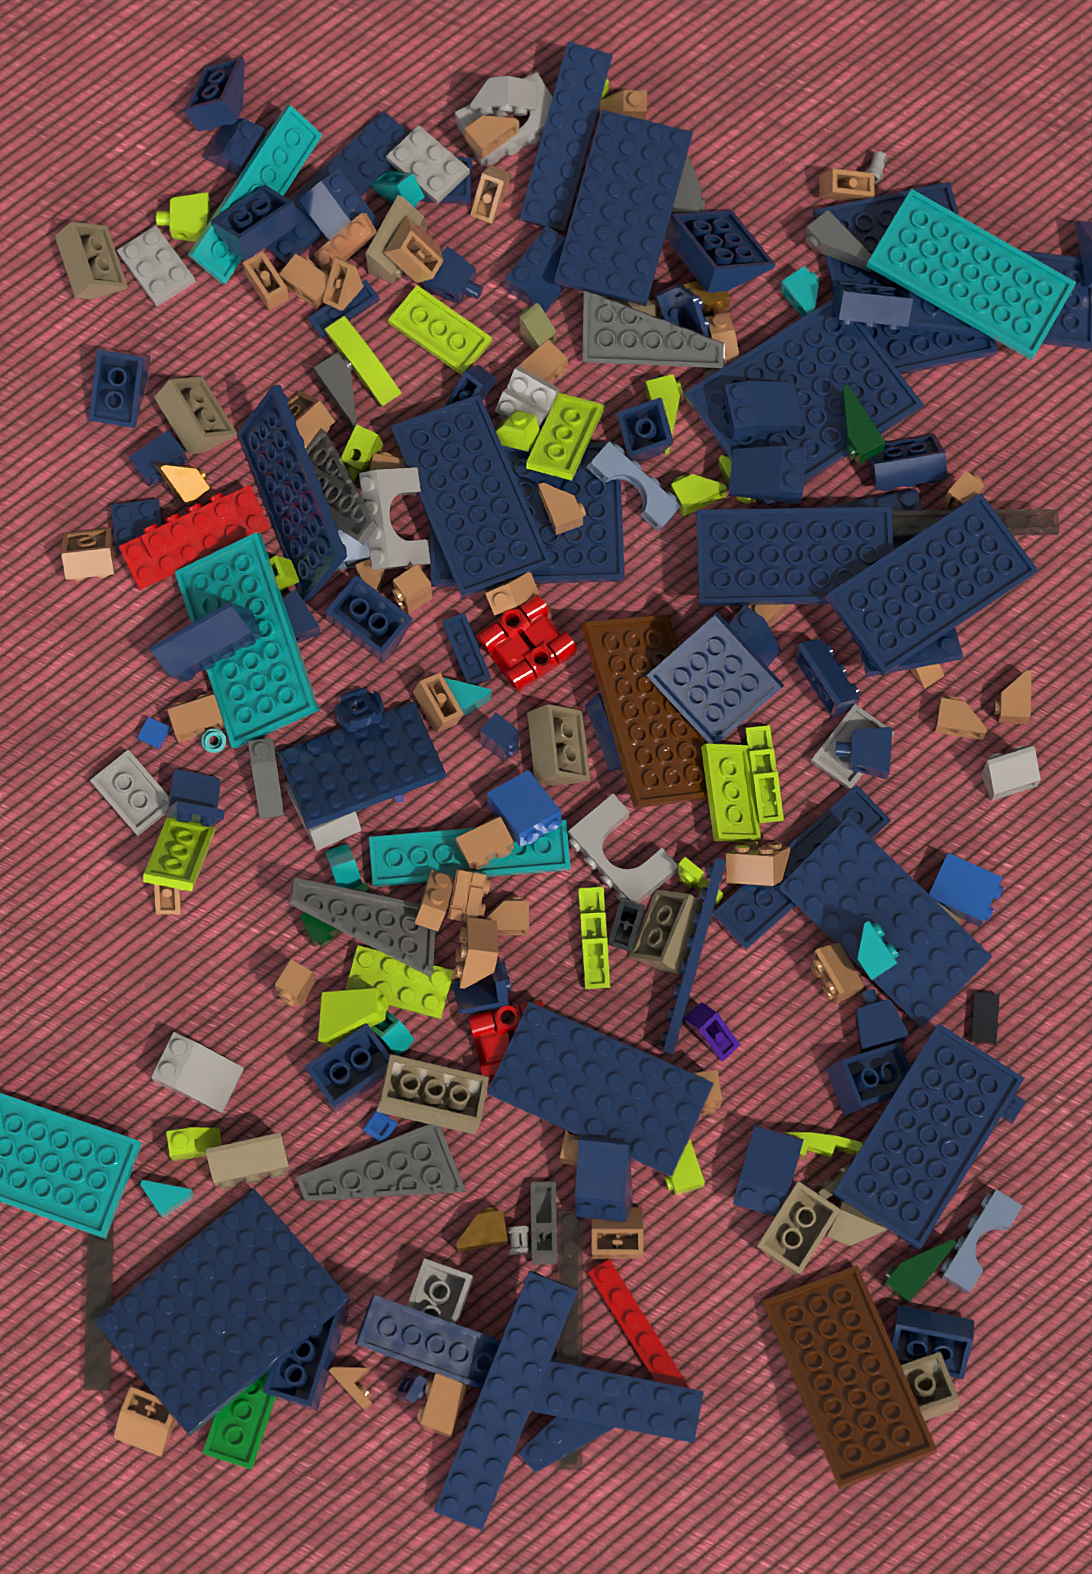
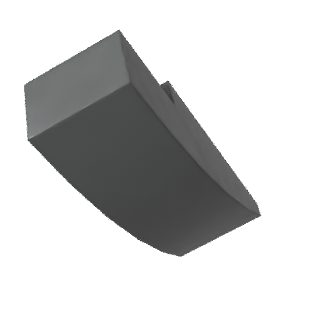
[531,1182,558,1265]

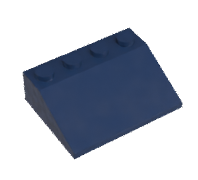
[665,209,776,293]

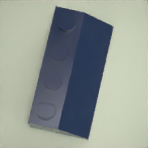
[149,602,262,682]
[263,1307,349,1411]

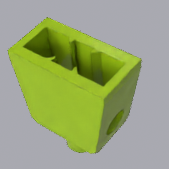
[156,193,210,242]
[341,424,384,481]

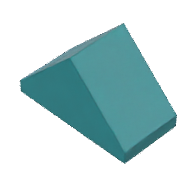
[444,678,492,717]
[325,843,363,889]
[141,1180,194,1218]

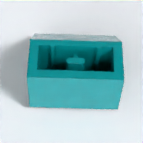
[858,920,899,980]

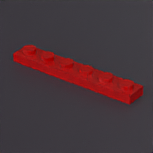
[588,1259,689,1388]

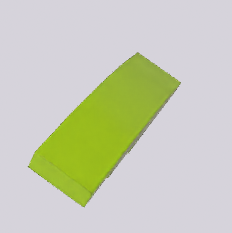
[324,316,401,407]
[745,725,784,824]
[578,886,610,989]
[782,1132,863,1160]

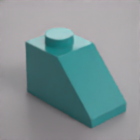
[371,171,425,208]
[780,266,819,318]
[371,1011,415,1056]

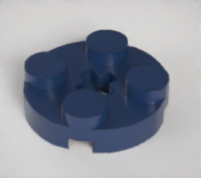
[334,688,384,732]

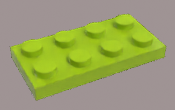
[388,285,492,375]
[526,393,604,481]
[701,744,761,842]
[143,817,215,891]
[345,946,454,1020]

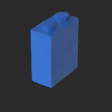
[487,770,562,847]
[929,853,1004,927]

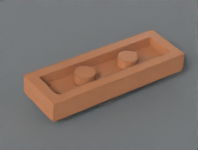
[313,213,377,273]

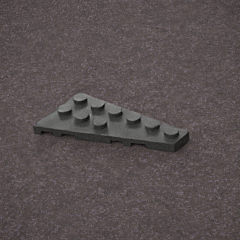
[583,290,725,368]
[306,428,378,545]
[289,878,435,977]
[296,1124,466,1202]

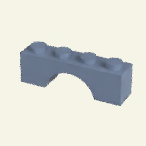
[586,442,681,532]
[941,1189,1023,1295]

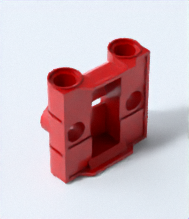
[477,594,577,693]
[468,999,544,1088]

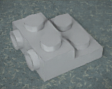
[495,366,560,430]

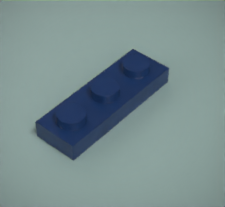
[308,279,380,339]
[442,612,491,686]

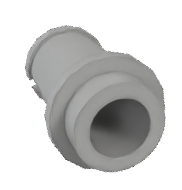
[865,151,888,183]

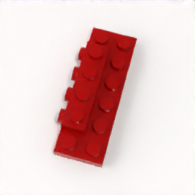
[118,485,271,590]

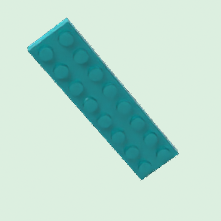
[188,105,322,284]
[369,820,571,887]

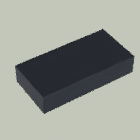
[970,992,1000,1045]

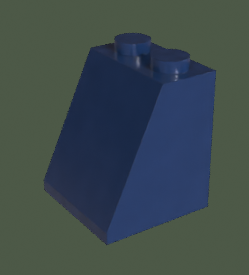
[729,605,781,667]

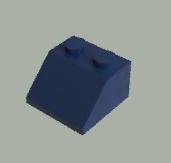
[203,118,266,176]
[617,397,674,463]

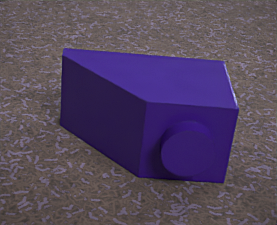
[683,1002,740,1062]

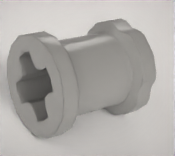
[507,1226,532,1255]

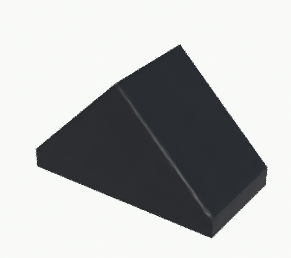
[608,898,645,952]

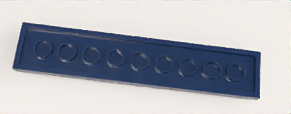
[434,1270,578,1531]

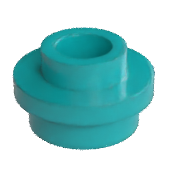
[201,728,226,753]

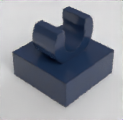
[1001,1095,1026,1124]

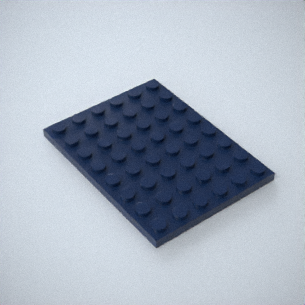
[813,182,997,375]
[684,299,923,508]
[430,442,625,587]
[94,1189,351,1437]

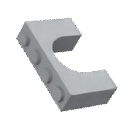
[455,72,552,167]
[359,468,431,570]
[568,794,678,904]

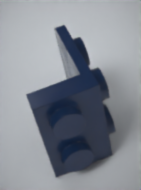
[654,283,710,337]
[167,770,225,827]
[452,955,511,1014]

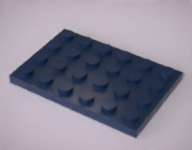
[277,701,447,830]

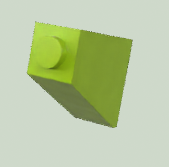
[318,988,389,1048]

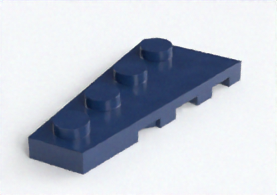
[517,1416,614,1473]

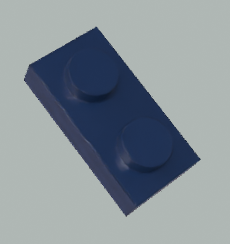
[394,1372,427,1403]

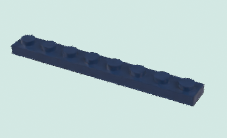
[660,858,726,1056]

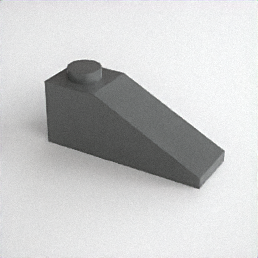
[671,155,705,215]
[805,210,872,272]
[314,353,357,430]
[248,738,285,820]

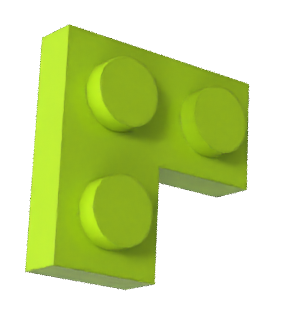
[678,857,723,906]

